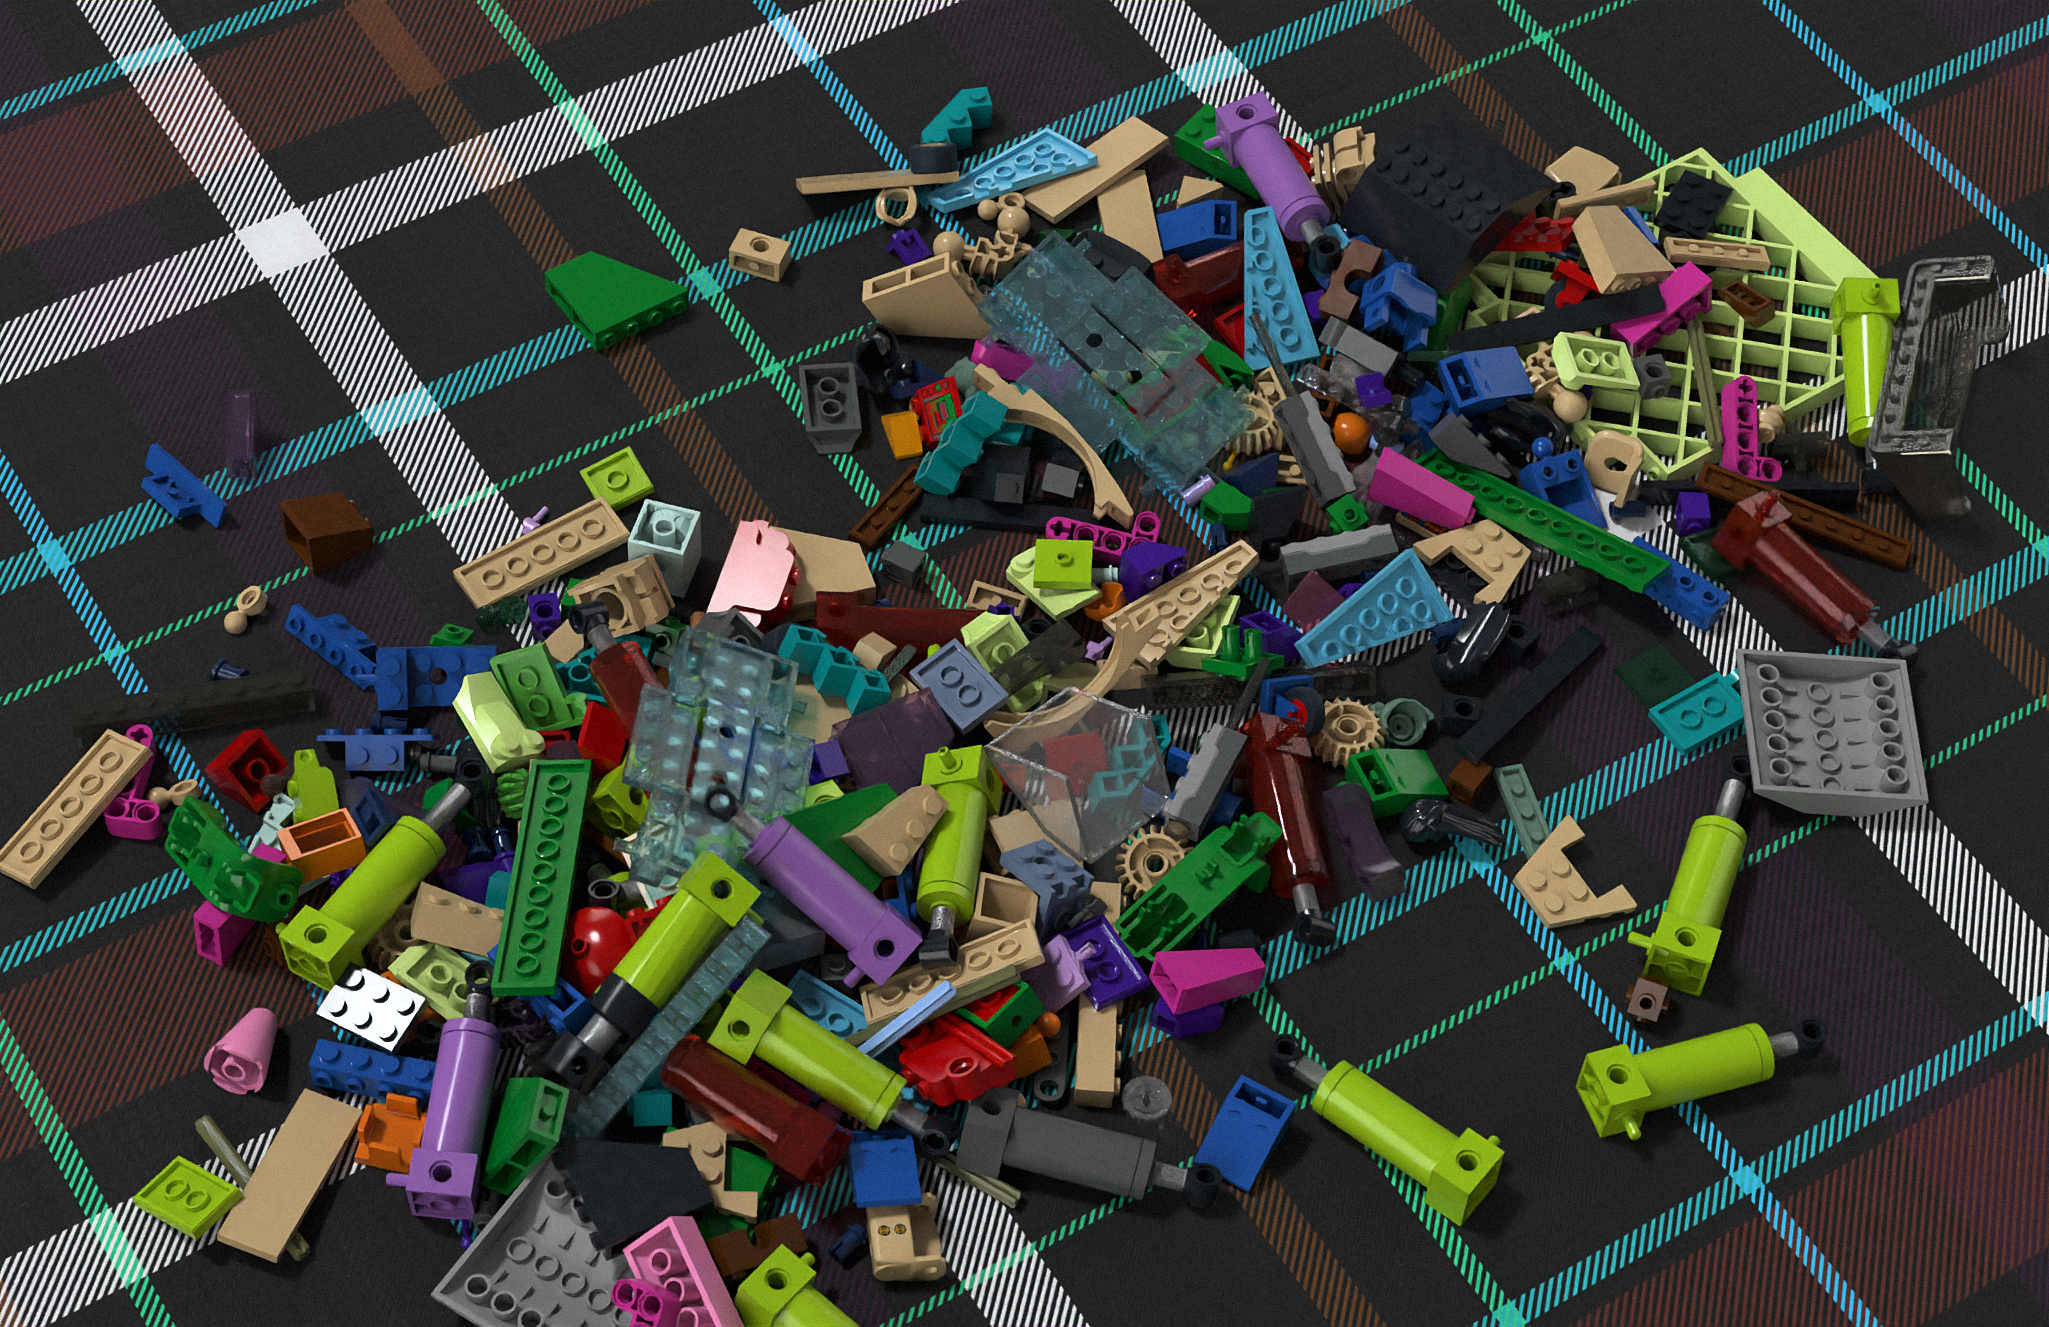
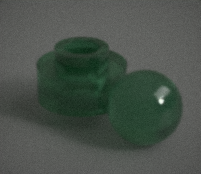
[475,596,527,628]

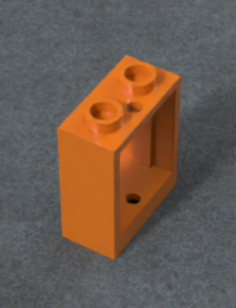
[276,807,370,885]

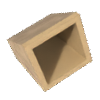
[959,871,1038,944]

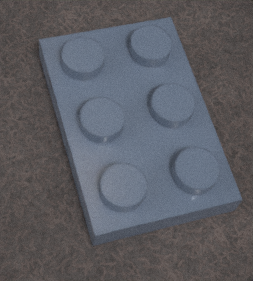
[909,638,1010,735]

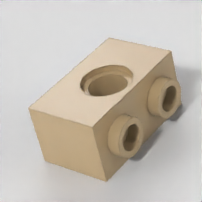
[729,228,791,283]

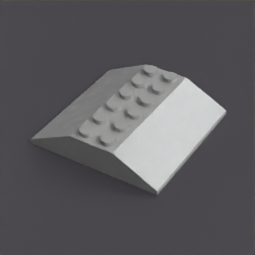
[1736,648,1929,817]
[431,1149,636,1327]

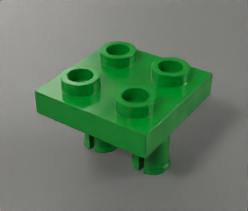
[1201,625,1284,681]

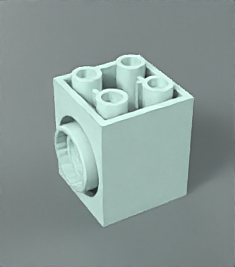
[627,499,701,598]

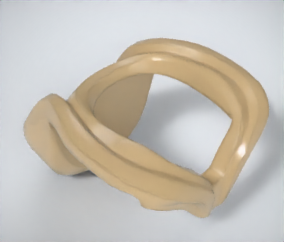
[875,185,917,226]

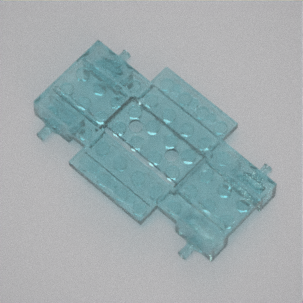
[977,230,1253,500]
[612,625,815,908]

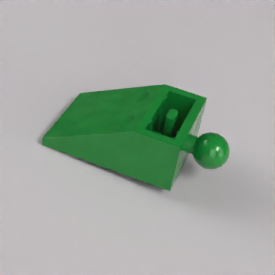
[1333,748,1449,822]

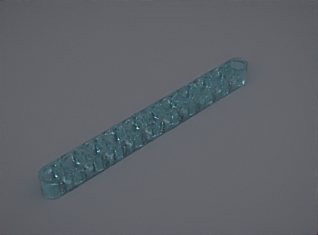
[520,915,772,1183]

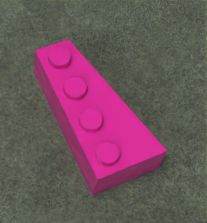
[1611,261,1712,359]

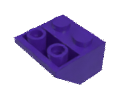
[1118,541,1188,603]
[1239,610,1305,664]

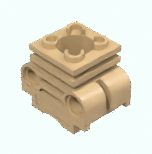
[1310,126,1379,217]
[567,553,675,644]

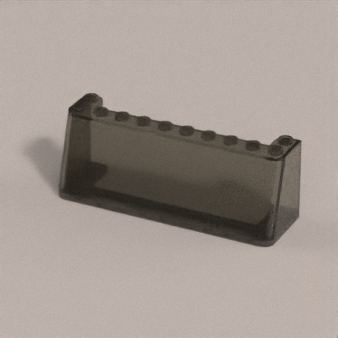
[1868,255,2010,520]

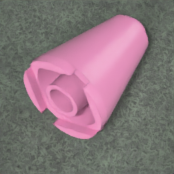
[204,1008,278,1094]

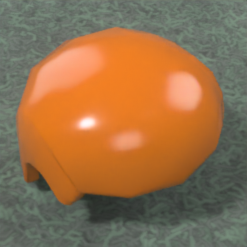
[1330,412,1371,455]
[1083,582,1126,622]

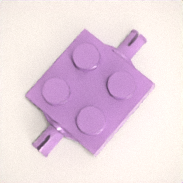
[1019,935,1097,1014]

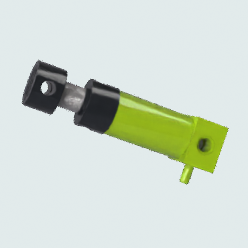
[541,851,764,1098]

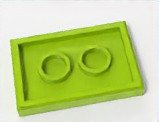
[132,1156,243,1240]

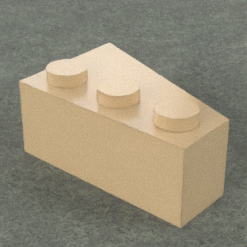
[840,784,950,877]
[411,881,504,957]

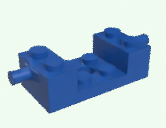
[356,645,499,710]

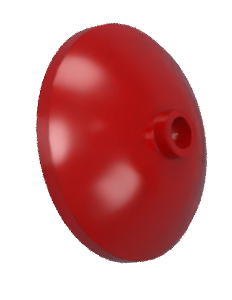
[559,906,632,999]

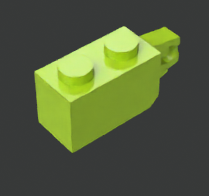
[287,749,339,825]

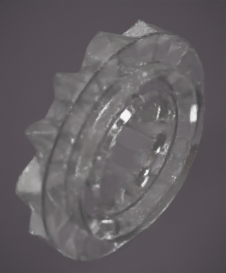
[1122,1076,1172,1123]

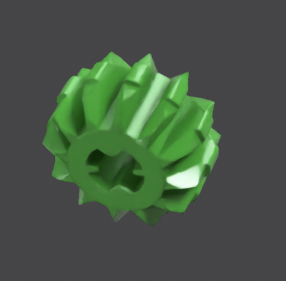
[495,768,529,819]

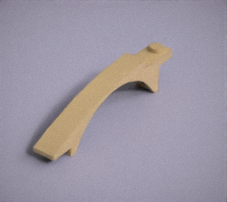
[973,363,1134,530]
[983,601,1163,762]

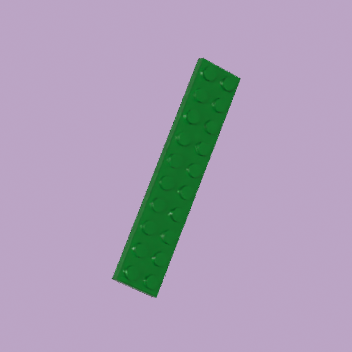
[1414,447,1672,594]
[491,759,593,996]

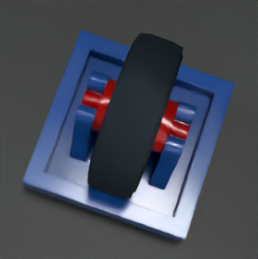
[1257,674,1325,739]

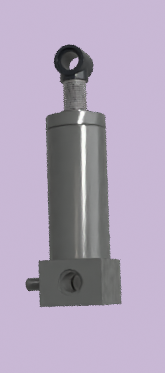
[954,1086,1222,1208]

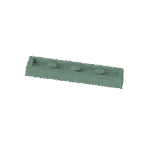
[1493,763,1551,860]

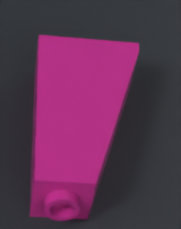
[1366,447,1476,530]
[193,843,287,967]
[1149,948,1266,1015]

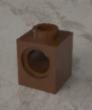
[1446,758,1492,807]

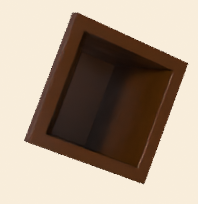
[279,492,374,576]

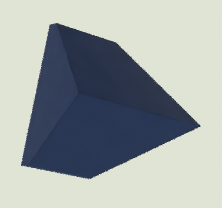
[1219,451,1280,499]

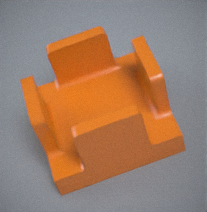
[354,1093,427,1174]

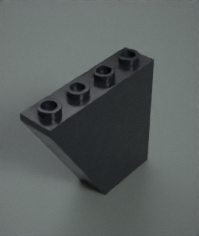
[551,1138,715,1261]

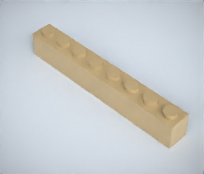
[1074,881,1126,1108]

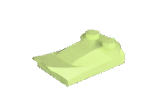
[1551,332,1641,390]
[1006,546,1103,621]
[1164,595,1241,669]
[961,611,1052,713]
[452,671,546,774]
[388,942,506,1021]

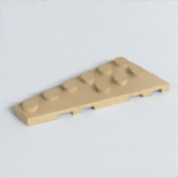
[1102,539,1259,671]

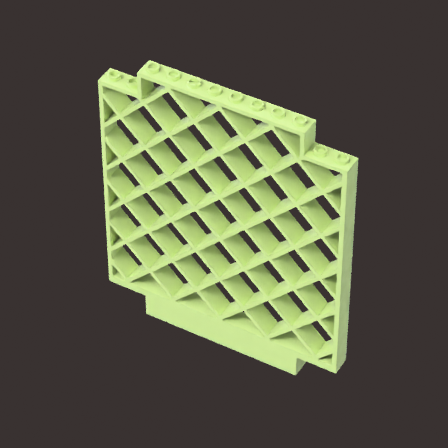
[1466,147,1911,481]

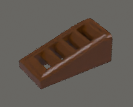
[1718,279,1775,329]

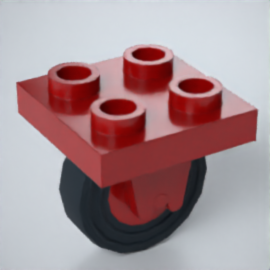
[1543,260,1605,311]

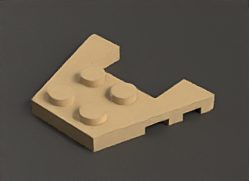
[1413,518,1531,605]
[1512,814,1638,929]
[663,1113,760,1224]

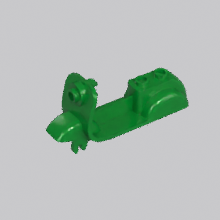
[165,795,303,923]
[1115,812,1283,962]

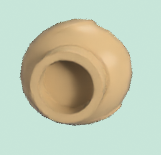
[1757,404,1787,443]

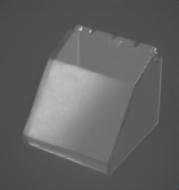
[984,685,1172,864]

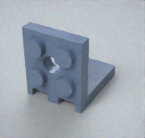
[999,839,1094,948]

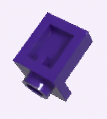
[886,228,932,266]
[1354,371,1393,409]

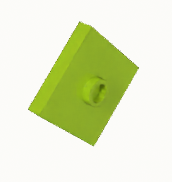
[580,446,655,512]
[1033,539,1093,590]

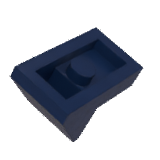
[889,359,946,399]
[349,788,401,847]

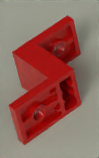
[1492,208,1577,252]

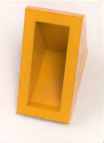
[881,411,923,460]

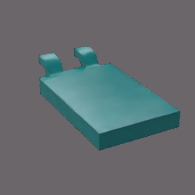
[1648,668,1745,756]

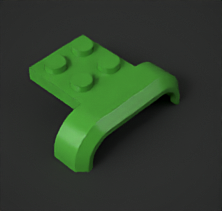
[489,642,590,731]

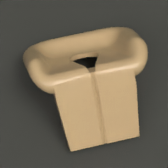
[1584,430,1644,508]

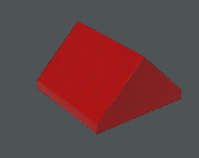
[577,701,630,784]

